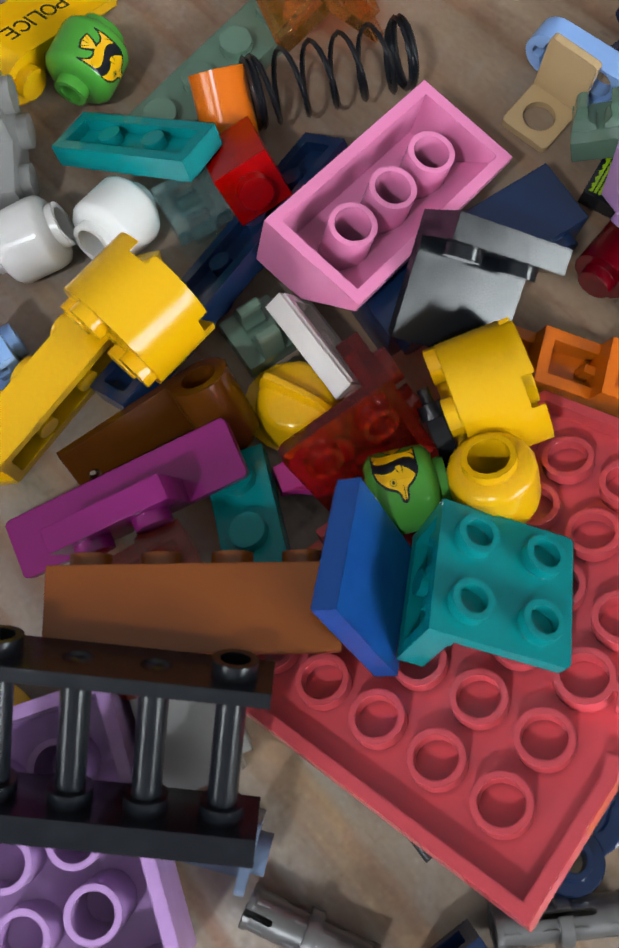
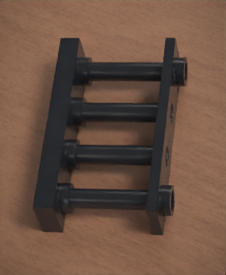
[0,625,275,869]

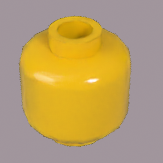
[446,431,542,524]

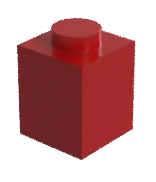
[206,116,293,226]

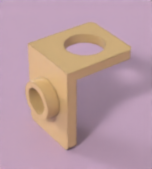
[502,33,602,153]

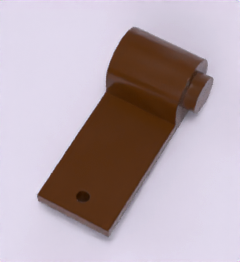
[57,357,260,486]

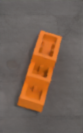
[515,325,619,418]

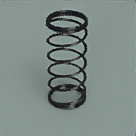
[239,13,419,131]

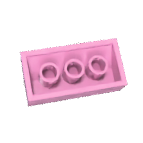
[256,80,513,311]

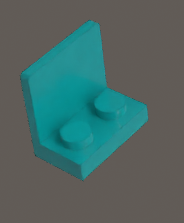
[396,499,573,673]

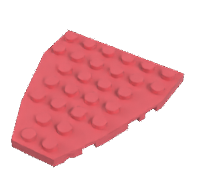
[246,390,619,933]

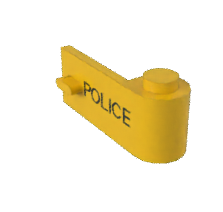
[0,0,117,106]

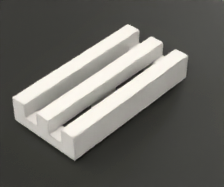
[265,292,376,401]

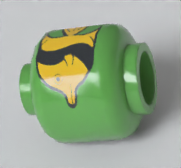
[45,13,129,106]
[363,445,453,535]

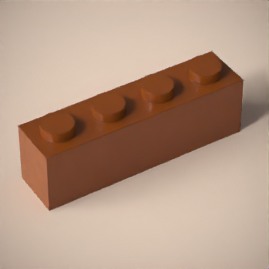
[42,549,342,655]

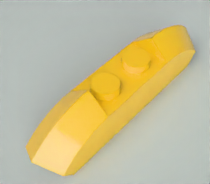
[0,250,162,486]

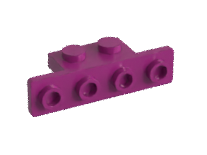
[5,418,250,578]

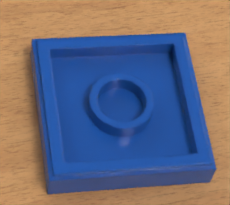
[310,477,411,677]

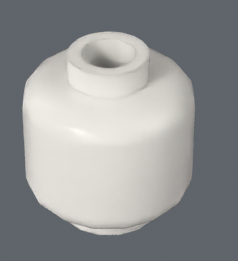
[72,176,160,260]
[0,195,77,284]

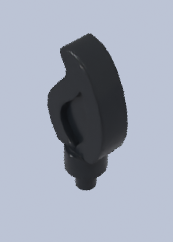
[416,387,457,470]

